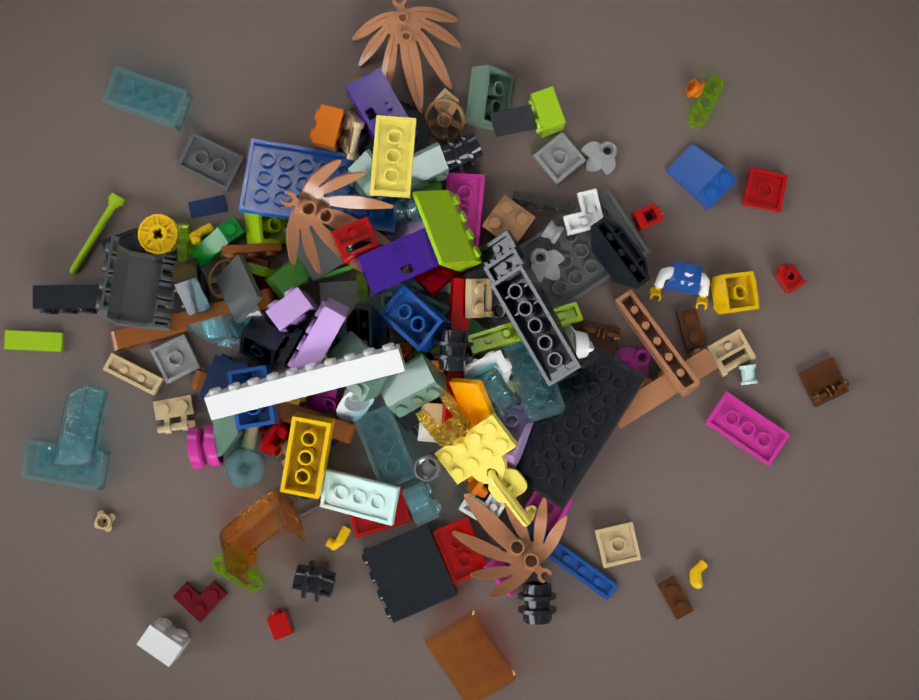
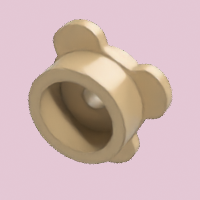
[94,510,116,532]

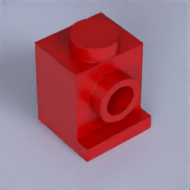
[631,203,663,232]
[773,263,806,294]

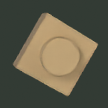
[433,88,459,111]

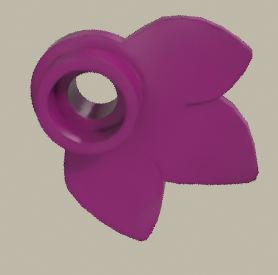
[616,346,652,377]
[306,389,340,412]

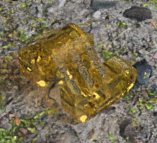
[416,391,472,446]

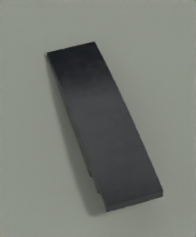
[480,230,582,387]

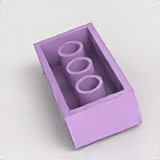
[265,287,319,333]
[287,297,349,369]

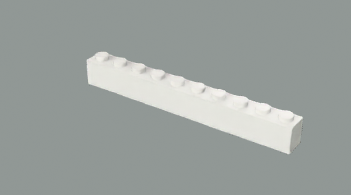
[204,343,406,420]

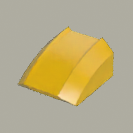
[710,271,760,315]

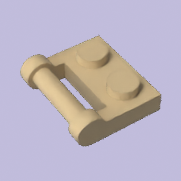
[340,111,365,161]
[465,278,494,318]
[705,328,756,377]

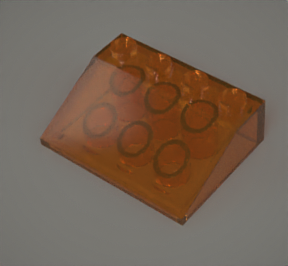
[425,609,516,700]

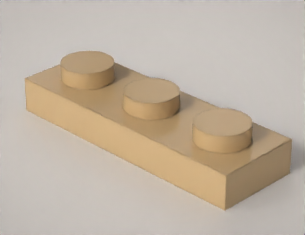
[103,353,164,396]

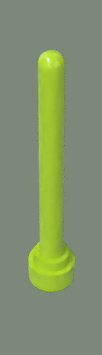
[69,192,125,274]

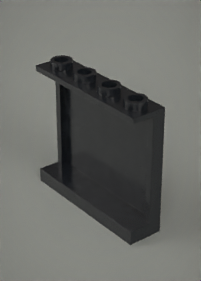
[362,521,458,623]

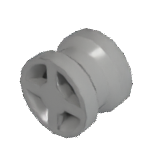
[541,220,564,244]

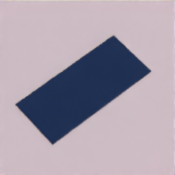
[188,195,228,219]

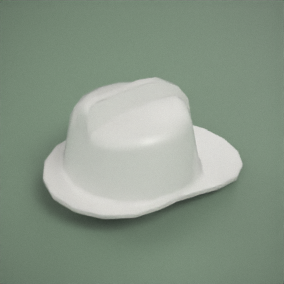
[565,325,594,359]
[336,388,374,422]

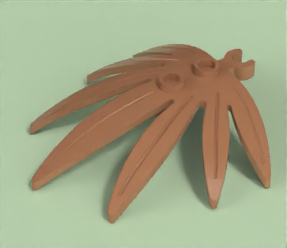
[352,0,461,114]
[281,159,394,274]
[452,493,568,598]

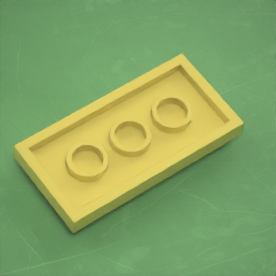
[370,115,417,198]

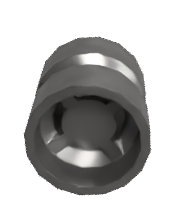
[414,454,443,482]

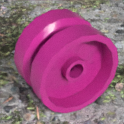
[187,424,224,469]

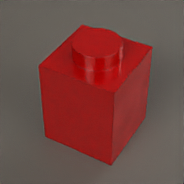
[267,607,295,641]

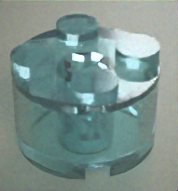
[225,448,268,488]

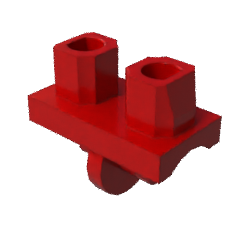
[257,421,290,457]

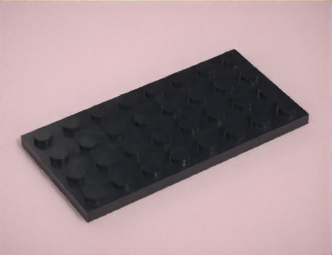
[508,345,647,509]

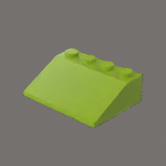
[412,190,482,272]

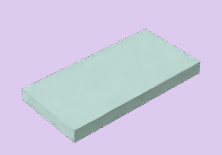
[320,469,400,526]

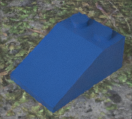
[666,143,738,210]
[380,284,452,353]

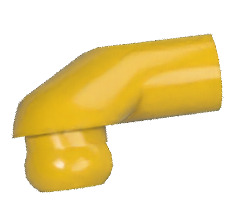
[189,222,215,245]
[325,526,351,550]
[689,559,708,589]

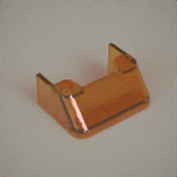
[219,489,306,585]

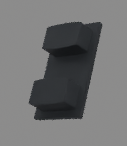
[490,105,537,137]

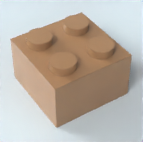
[481,195,536,243]

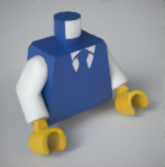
[649,262,710,310]

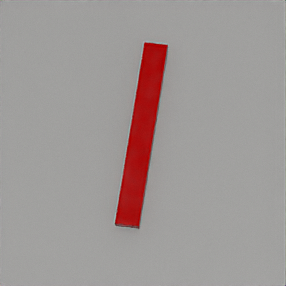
[441,278,469,434]

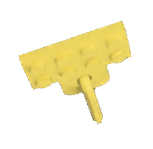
[434,412,538,527]

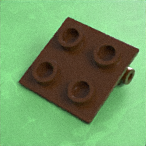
[581,319,621,357]
[798,357,850,408]

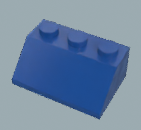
[227,365,280,430]

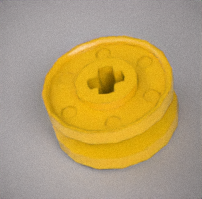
[138,214,182,255]

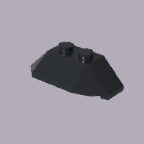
[590,217,650,289]
[347,304,387,350]

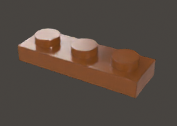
[220,243,282,259]

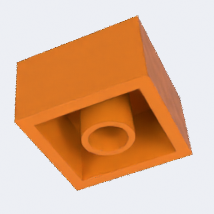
[310,104,346,152]

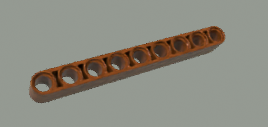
[109,288,275,352]
[190,369,357,444]

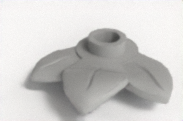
[581,141,617,175]
[530,248,565,283]

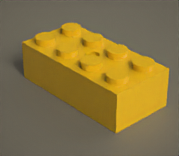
[280,412,335,499]

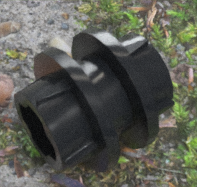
[440,131,483,173]
[433,330,473,371]
[292,560,337,602]
[518,581,557,625]

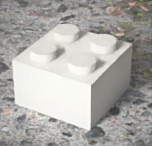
[136,617,191,667]

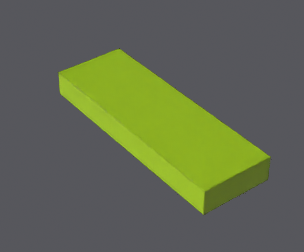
[4,330,65,352]

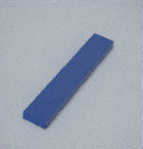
[514,521,619,601]

